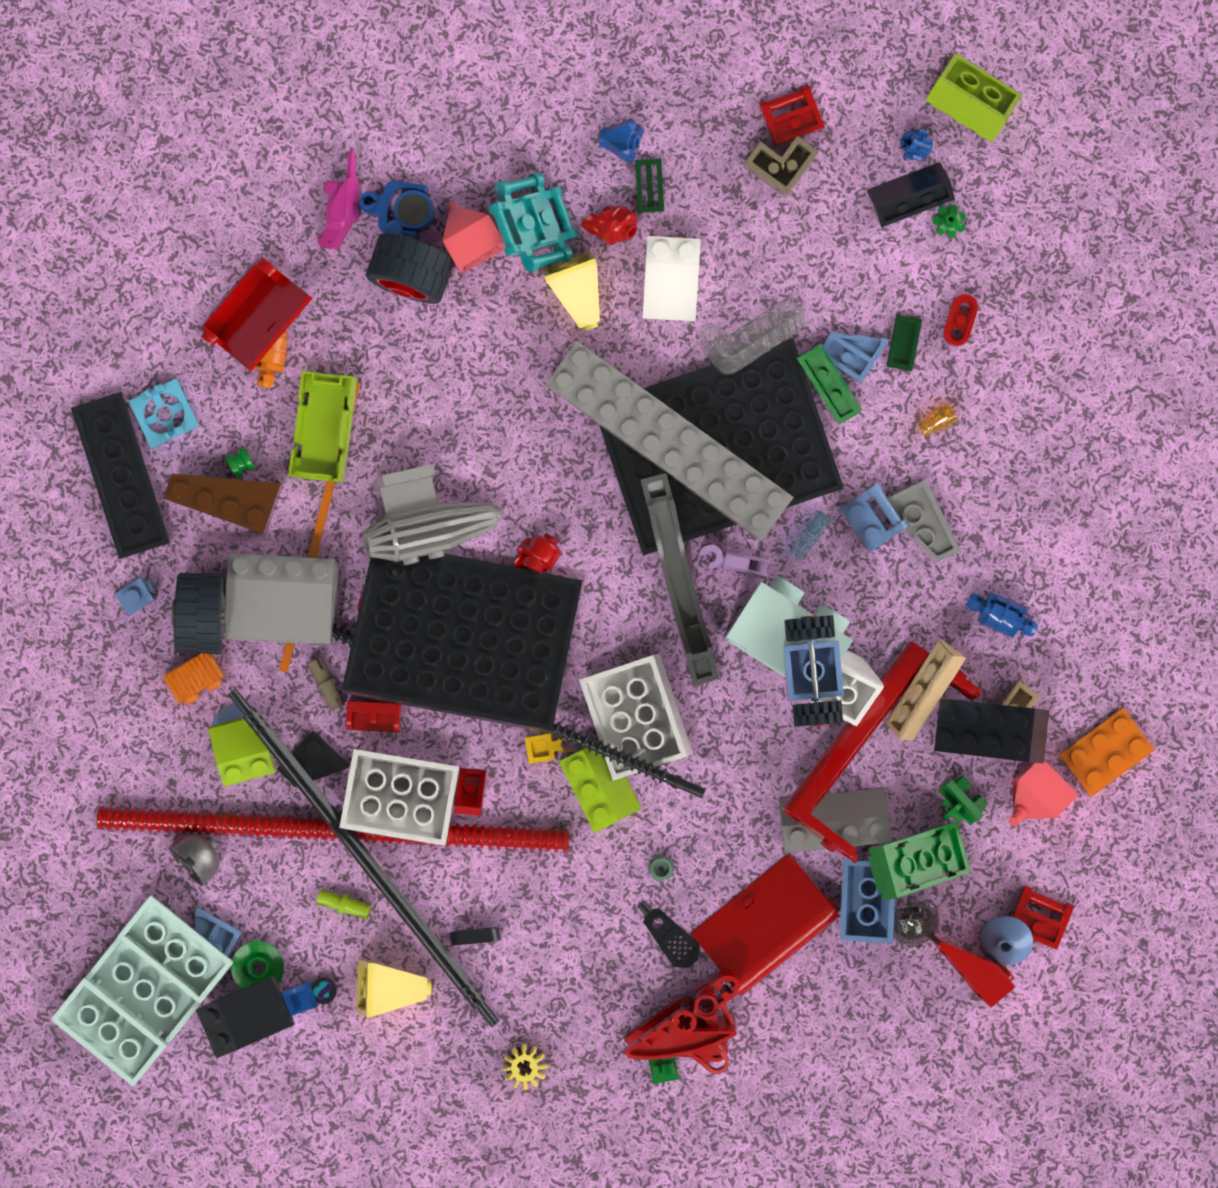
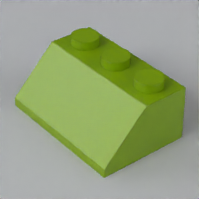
[925,53,1022,142]
[559,741,642,833]

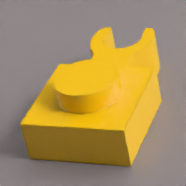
[525,734,572,764]

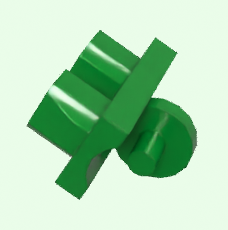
[938,775,988,825]

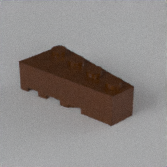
[163,473,284,535]

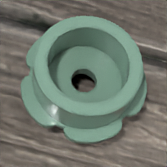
[648,855,674,882]

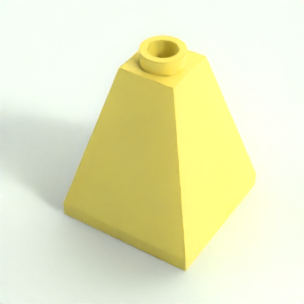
[541,252,600,331]
[356,959,432,1017]

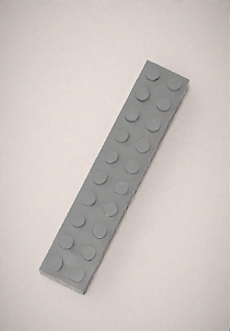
[546,341,793,541]

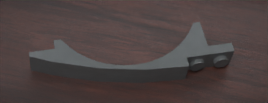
[640,473,719,686]

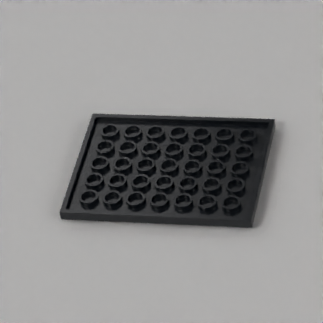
[599,338,844,556]
[341,553,583,734]

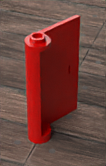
[691,853,841,997]

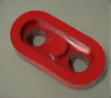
[943,294,978,347]

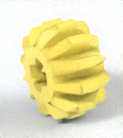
[502,1044,548,1090]

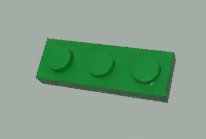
[797,343,862,425]

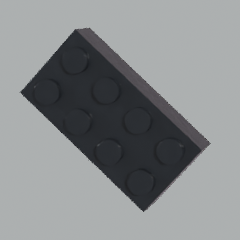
[934,698,1050,764]

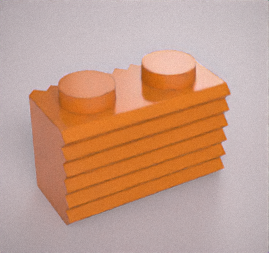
[162,653,226,706]

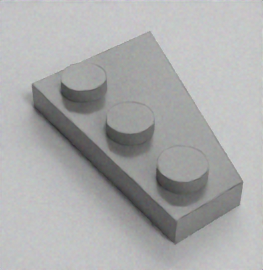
[887,479,961,562]

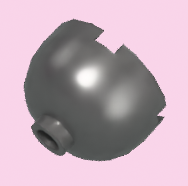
[168,833,219,886]

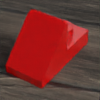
[454,768,486,816]

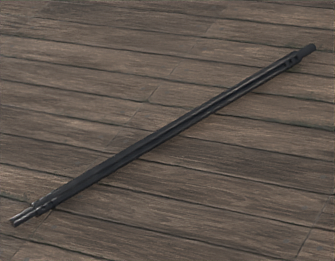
[227,688,500,1027]

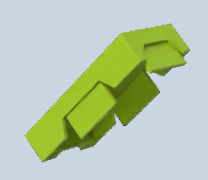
[288,371,358,483]

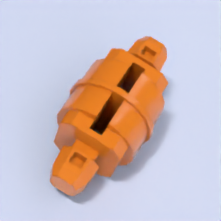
[254,333,288,389]

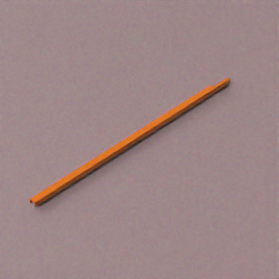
[279,382,361,673]

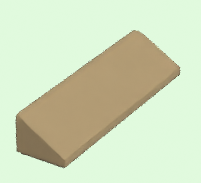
[886,639,966,741]

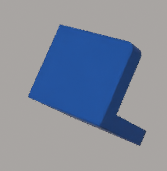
[281,981,318,1016]

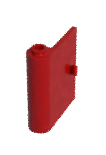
[200,256,313,372]

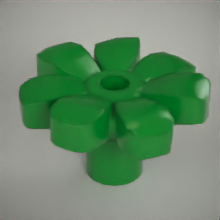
[932,204,966,238]

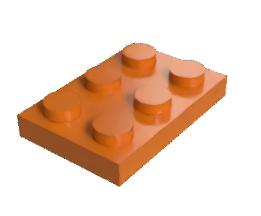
[1059,707,1155,797]

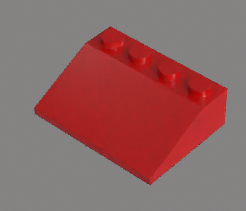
[929,935,1016,1008]

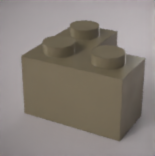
[743,136,819,198]

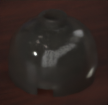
[893,901,939,948]

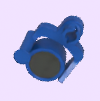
[360,180,435,240]

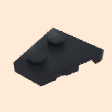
[277,730,350,787]

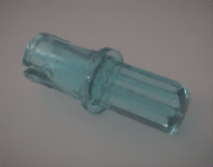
[790,511,832,561]

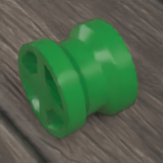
[224,445,256,479]

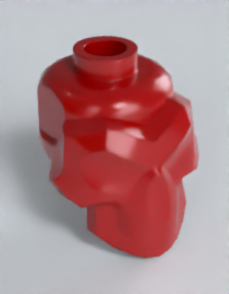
[581,205,638,245]
[514,533,562,574]

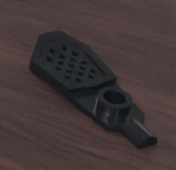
[637,901,699,968]

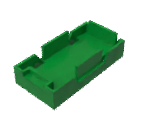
[868,821,971,901]

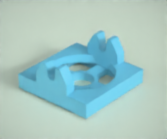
[128,378,200,449]

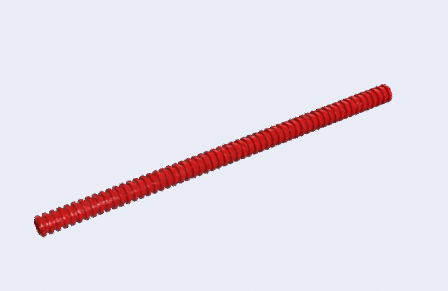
[96,806,569,852]

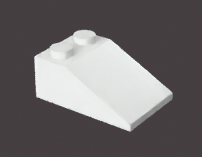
[643,236,701,321]

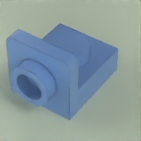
[115,577,157,616]

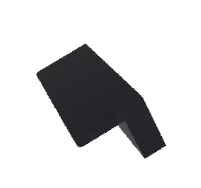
[867,162,955,228]

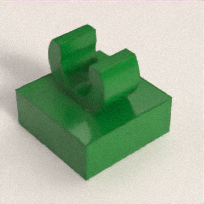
[649,1057,679,1084]

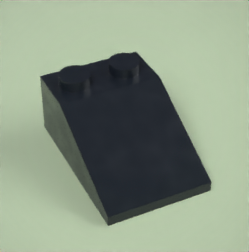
[195,976,295,1059]

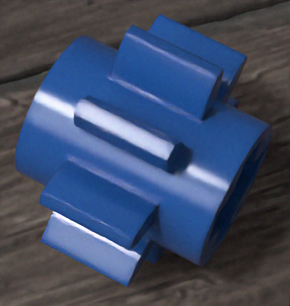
[900,127,933,161]

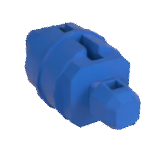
[966,592,1038,638]

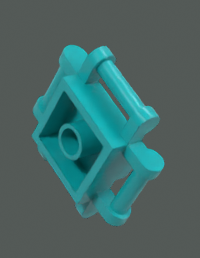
[488,172,579,272]

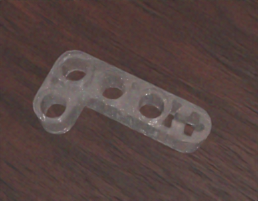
[699,297,805,374]

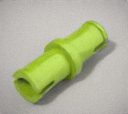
[316,888,372,920]

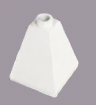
[810,650,884,726]

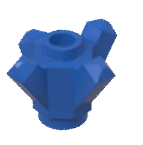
[599,118,644,163]

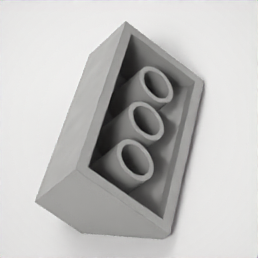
[779,788,891,853]

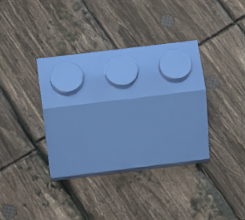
[840,859,895,944]

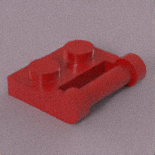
[758,84,825,147]
[1012,885,1074,950]

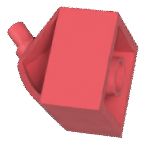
[442,202,506,275]
[1009,760,1079,826]

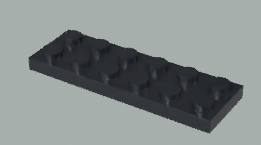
[71,392,171,560]

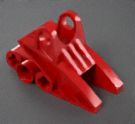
[624,968,739,1074]

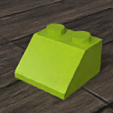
[208,718,275,787]

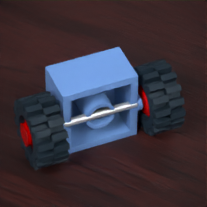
[782,615,844,727]

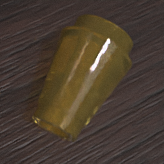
[918,403,959,437]

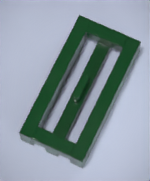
[635,159,664,214]

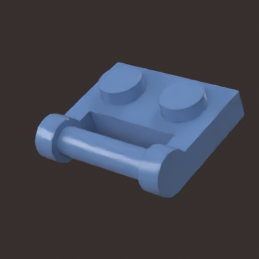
[840,482,909,552]

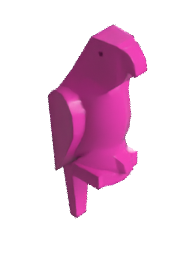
[317,151,359,249]

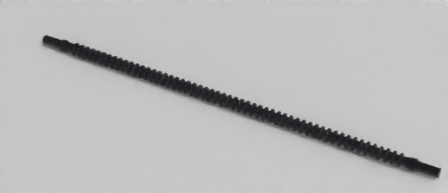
[332,623,706,799]

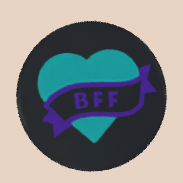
[311,977,337,1004]

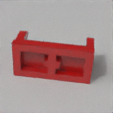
[346,701,401,733]

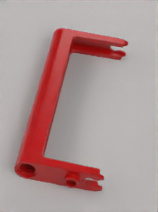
[782,641,983,864]

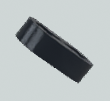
[450,927,501,945]

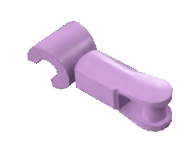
[698,544,771,577]

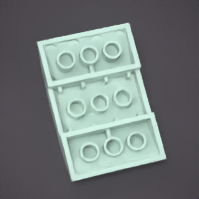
[51,895,234,1087]

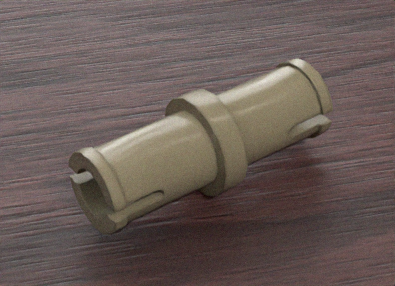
[307,657,345,712]

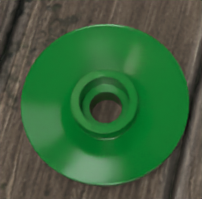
[231,941,284,989]

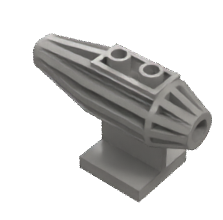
[362,464,501,565]

